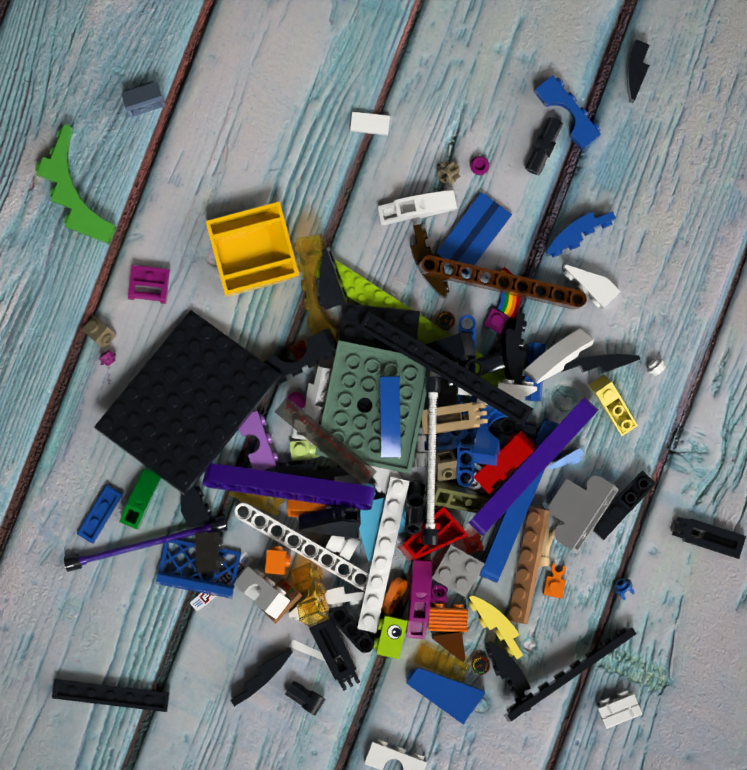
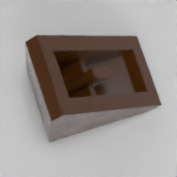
[432,632,466,662]

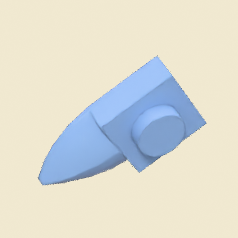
[547,447,584,469]

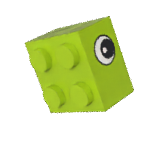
[373,615,408,659]

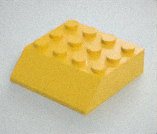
[205,201,300,297]

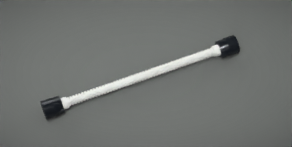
[422,377,441,545]

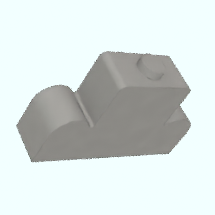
[546,476,619,554]

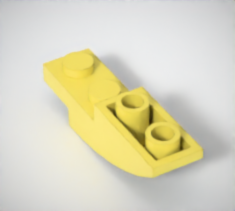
[468,595,523,659]

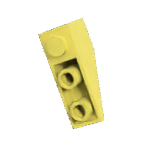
[588,375,638,436]

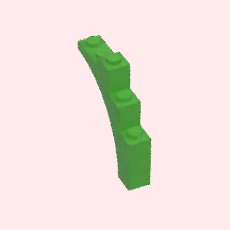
[35,124,117,245]

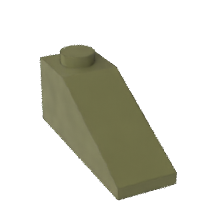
[425,477,489,513]

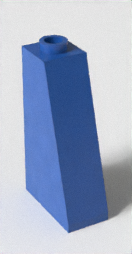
[405,667,485,724]

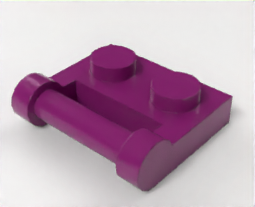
[128,265,170,304]

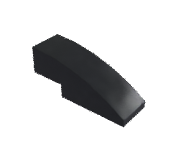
[627,39,650,103]

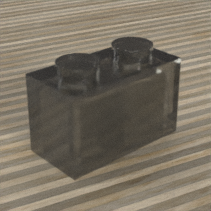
[195,532,224,574]

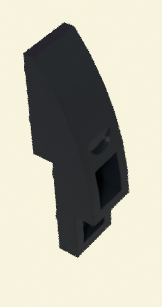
[502,312,528,385]
[275,460,353,481]
[593,470,656,540]
[485,641,531,712]

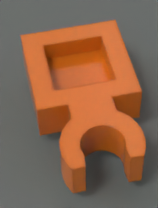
[543,563,566,599]

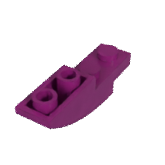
[406,560,432,639]

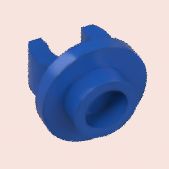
[614,579,635,600]

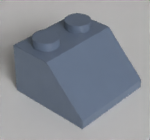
[121,80,166,118]

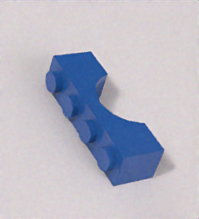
[534,75,601,151]
[470,405,507,466]

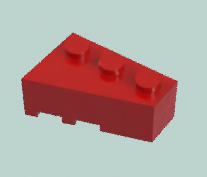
[473,430,537,494]
[397,506,469,561]

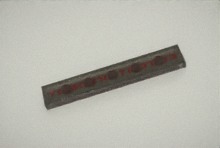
[275,397,377,487]

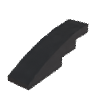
[561,354,640,373]
[231,648,293,707]

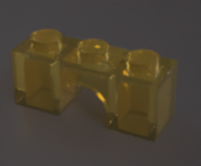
[291,561,329,627]

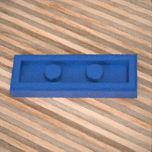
[77,485,123,544]

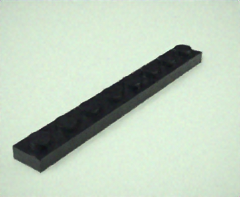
[504,627,637,722]

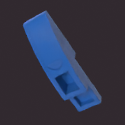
[545,212,616,258]

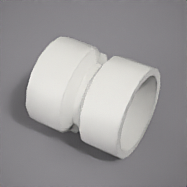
[325,536,361,561]

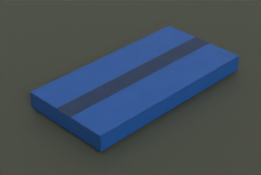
[436,192,512,276]

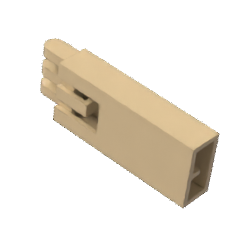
[422,403,488,434]

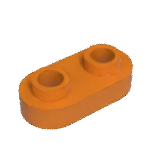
[381,577,407,615]

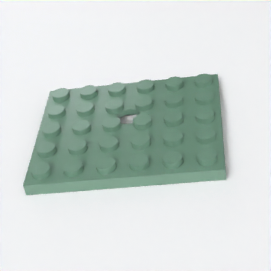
[315,340,431,474]

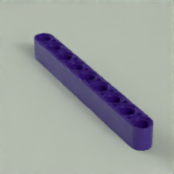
[468,397,599,536]
[202,463,375,510]

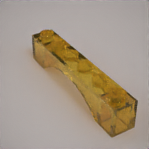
[295,233,340,344]

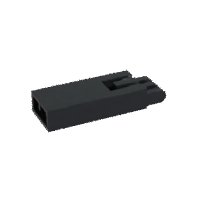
[672,517,746,559]
[309,617,360,691]

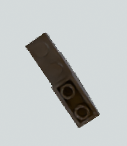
[410,224,450,299]

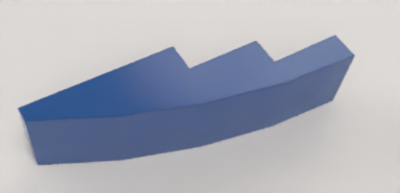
[380,376,401,457]

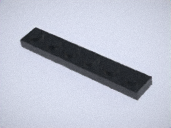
[52,679,170,712]

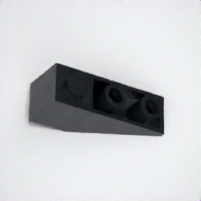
[181,484,212,529]
[298,506,361,539]

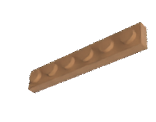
[508,506,549,624]

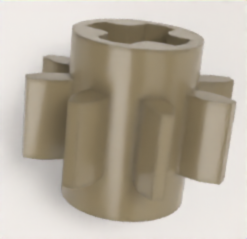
[437,160,461,185]

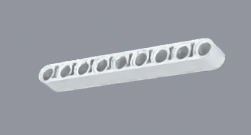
[234,503,369,591]

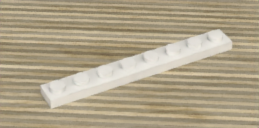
[357,477,409,633]

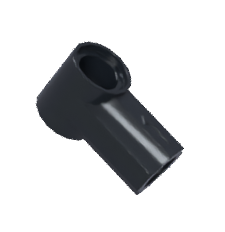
[284,680,326,716]

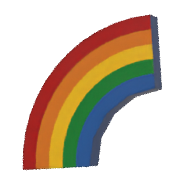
[497,266,520,320]

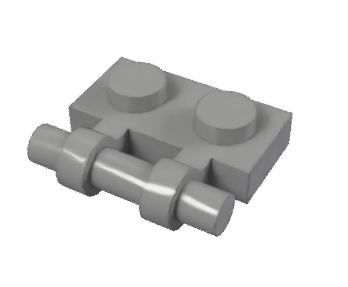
[412,428,427,468]

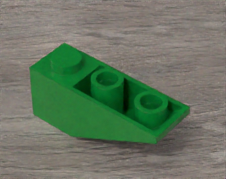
[119,469,161,530]

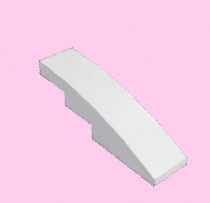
[524,329,594,384]

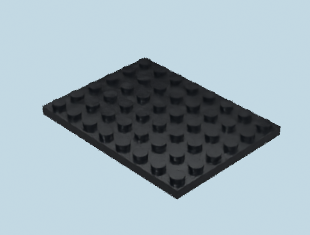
[94,310,281,496]

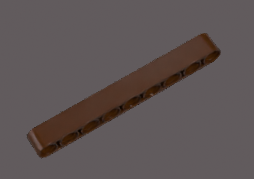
[418,255,587,310]

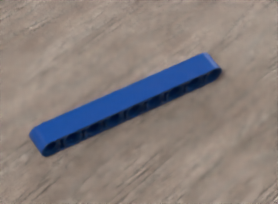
[457,315,476,487]
[479,418,559,583]

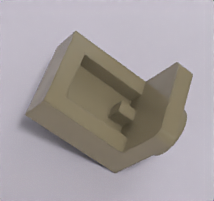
[82,316,116,349]

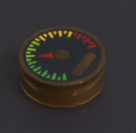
[436,311,455,330]
[471,656,490,675]

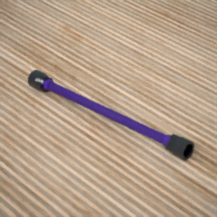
[64,516,228,572]

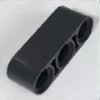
[331,606,374,653]

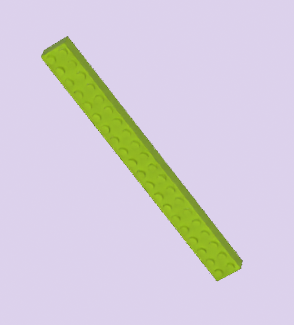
[303,248,507,387]

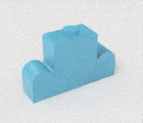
[359,483,406,562]

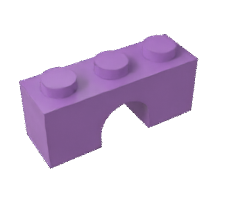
[239,411,279,471]

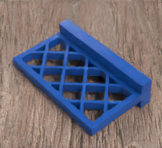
[156,540,241,599]

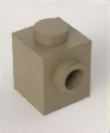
[434,450,457,481]

